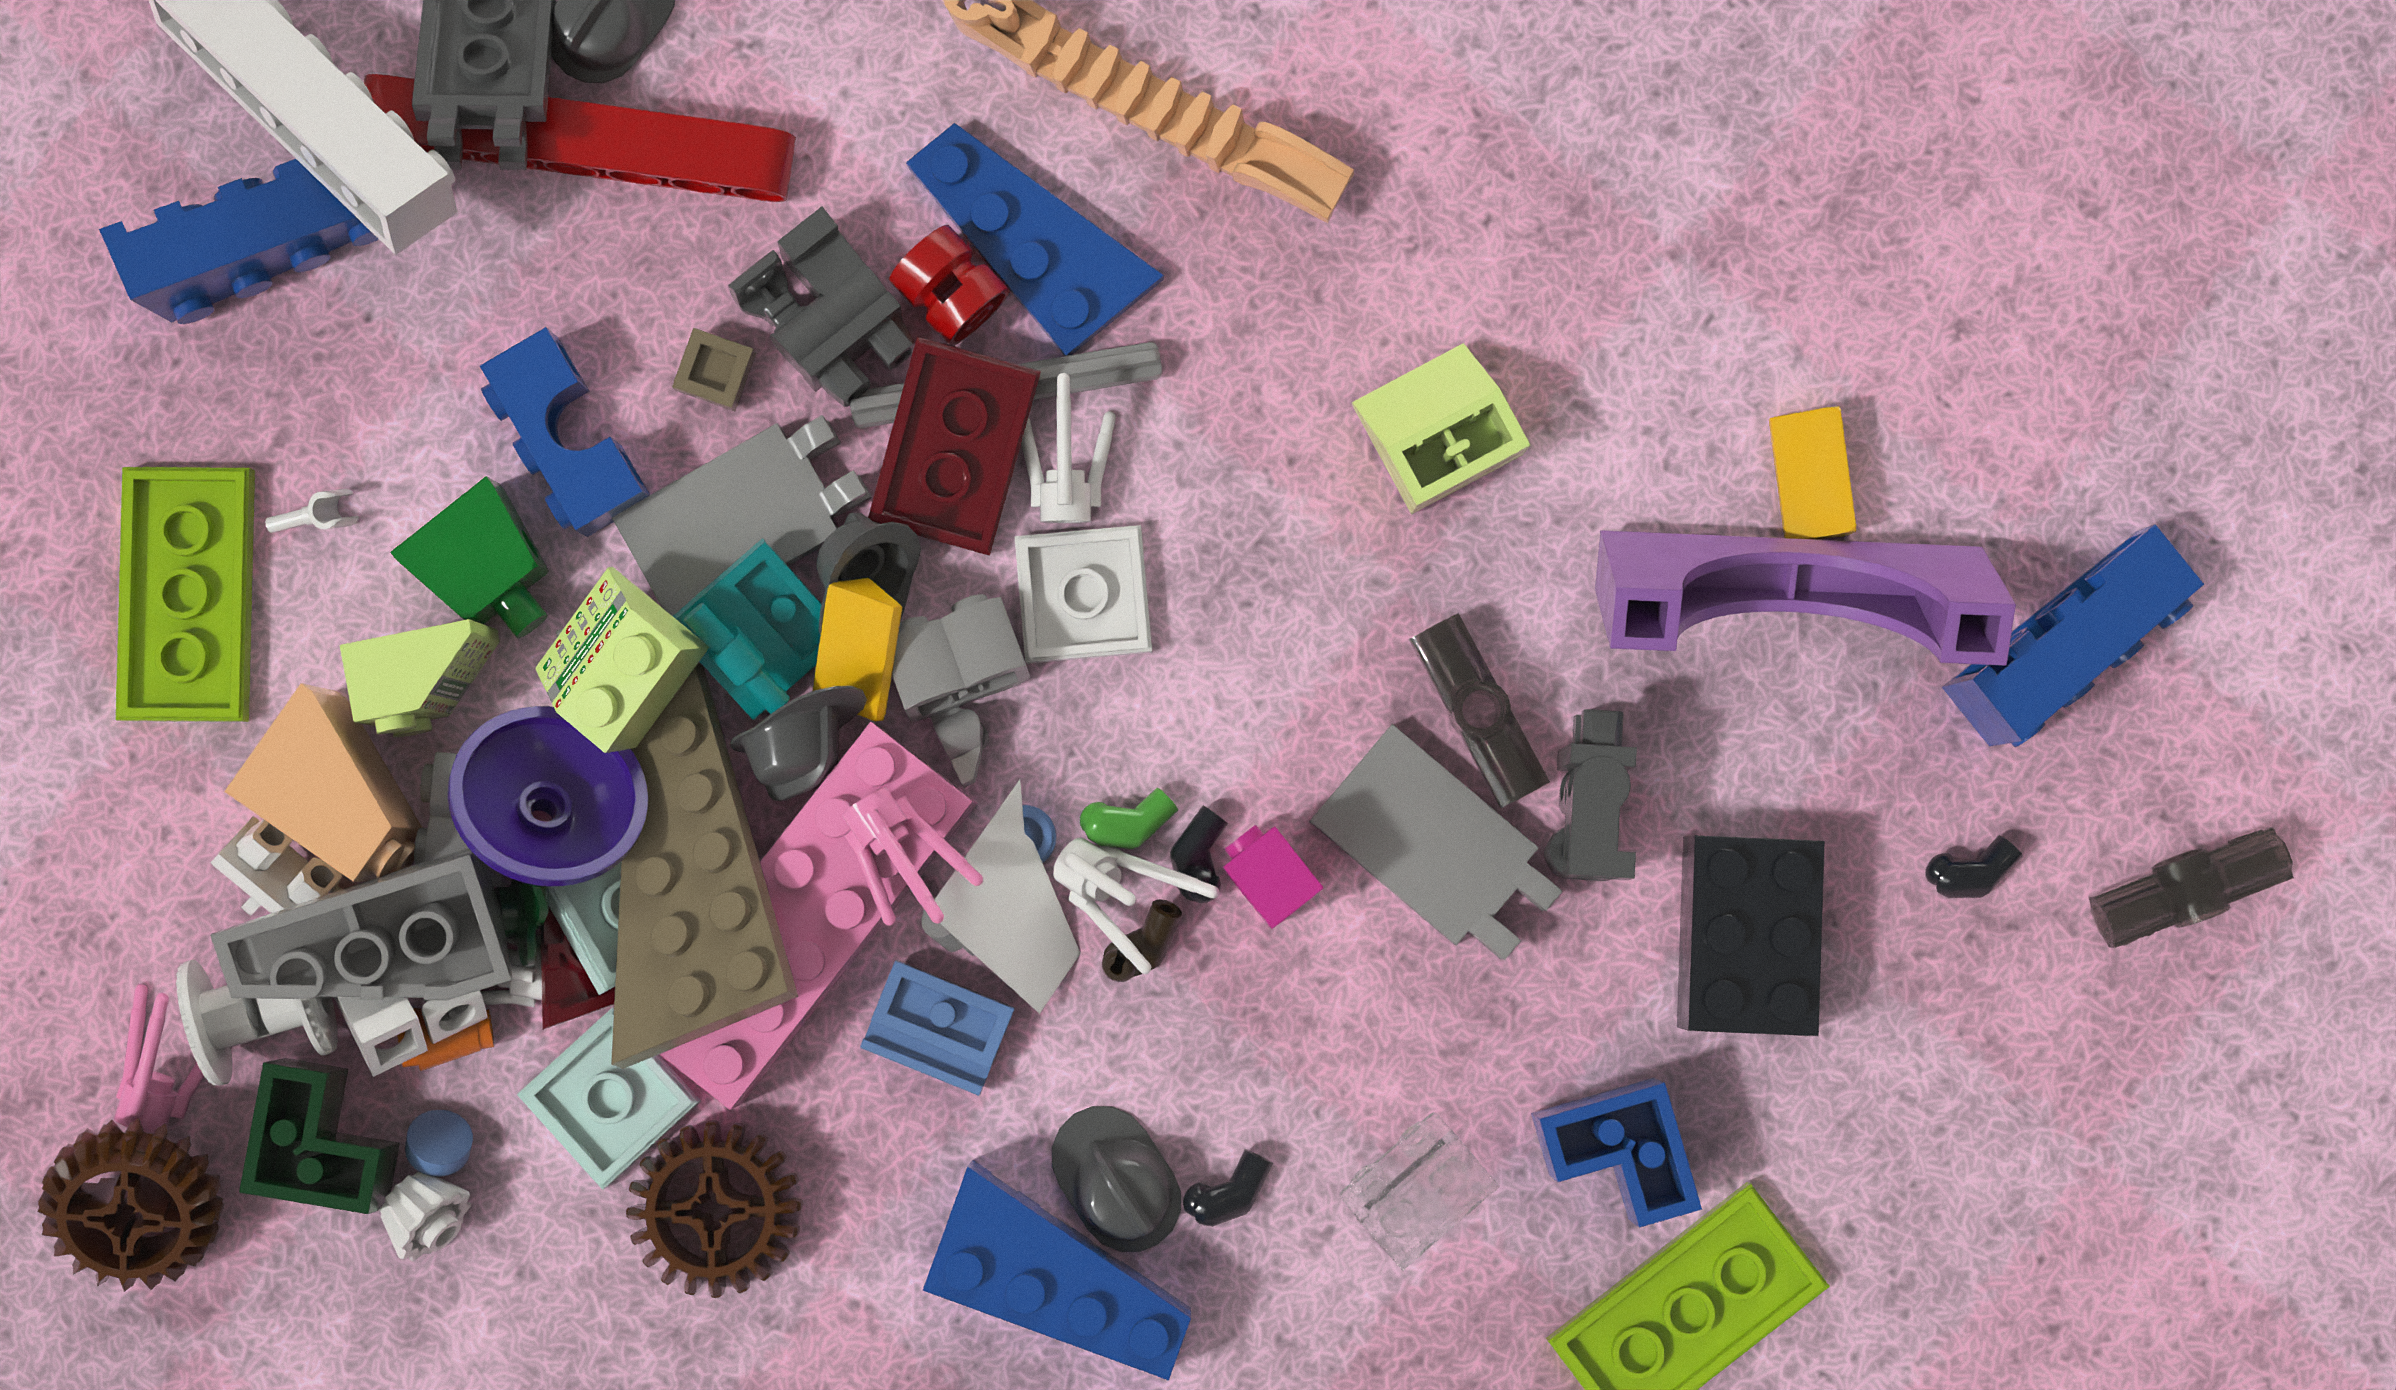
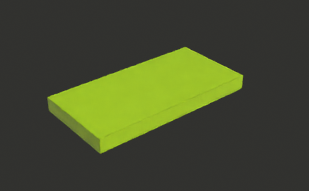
[116,467,255,722]
[1546,1182,1830,1390]

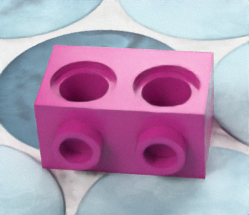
[1222,824,1324,929]

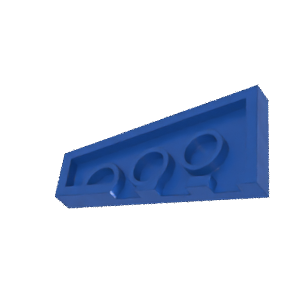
[906,123,1164,356]

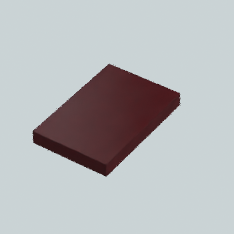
[868,336,1041,556]

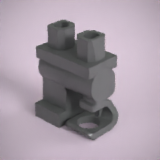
[728,206,915,407]
[1544,709,1637,881]

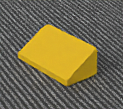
[1768,406,1856,540]
[812,578,903,722]

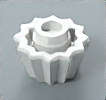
[379,1172,471,1261]

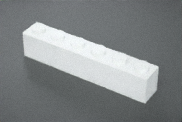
[149,0,458,255]

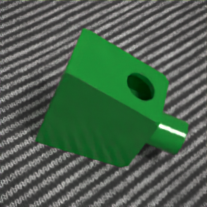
[390,476,549,638]

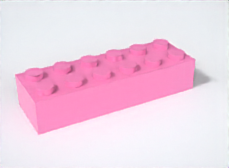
[660,722,978,1110]

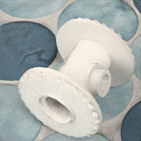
[176,960,338,1086]

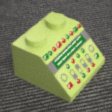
[535,567,709,753]
[340,619,500,737]

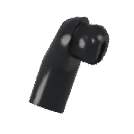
[1170,805,1228,903]
[1925,835,2023,898]
[1183,1149,1273,1227]

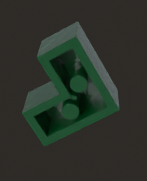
[239,1058,400,1214]

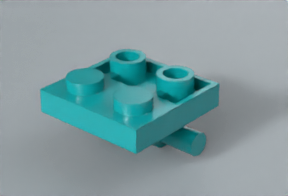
[673,538,822,720]

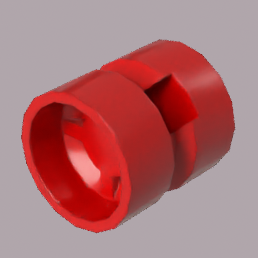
[889,225,1010,346]

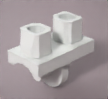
[211,816,342,916]

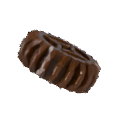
[37,1118,224,1292]
[626,1120,803,1298]

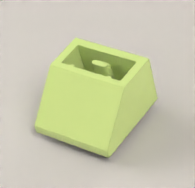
[1352,343,1530,515]

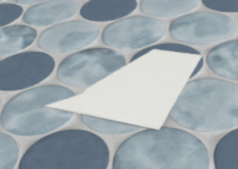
[935,779,1081,1014]

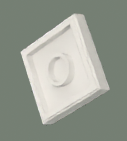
[1014,525,1152,664]

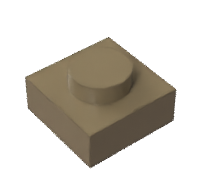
[672,328,757,412]

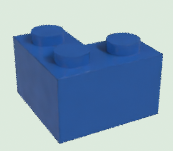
[1531,1078,1702,1228]

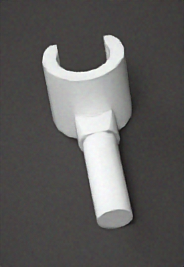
[265,489,359,533]

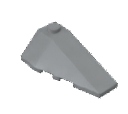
[210,848,513,1000]

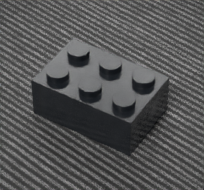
[1677,835,1825,1036]

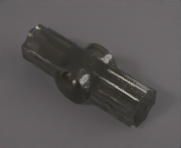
[1409,613,1550,808]
[2088,827,2294,948]

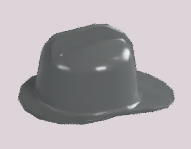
[552,0,675,83]
[816,513,921,636]
[730,686,867,801]
[1052,1106,1181,1252]

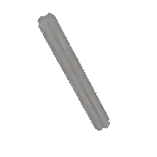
[850,342,1162,428]

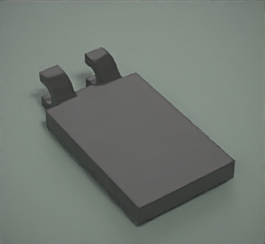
[412,0,556,170]

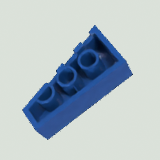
[99,159,379,324]
[1942,524,2204,747]
[922,1160,1191,1380]

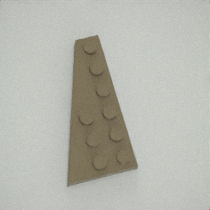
[611,662,798,1069]

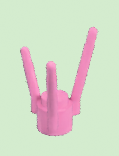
[842,787,983,926]
[114,984,204,1133]

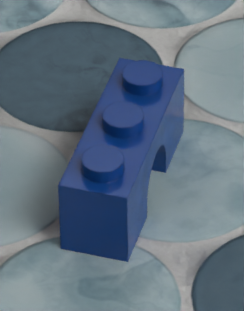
[480,327,650,537]

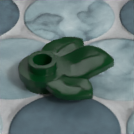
[495,879,549,967]

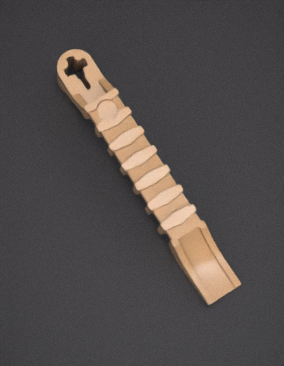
[943,0,1354,223]

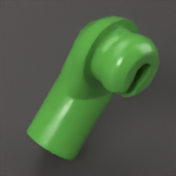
[1080,787,1178,849]

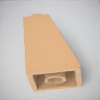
[224,683,423,882]

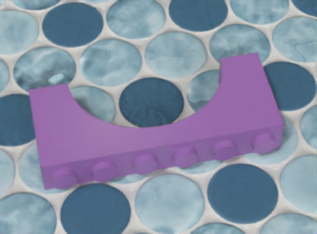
[1595,530,2016,665]

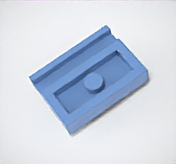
[860,960,1015,1096]

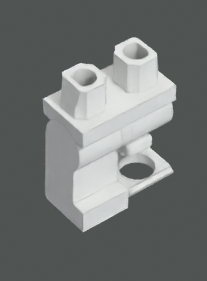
[334,990,488,1077]

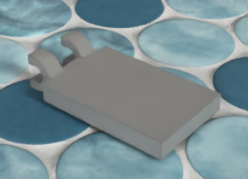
[612,415,872,616]
[1309,724,1563,960]

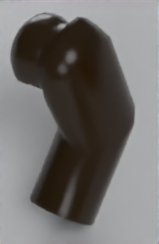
[1102,899,1182,982]

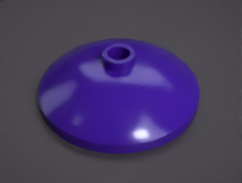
[448,706,648,886]

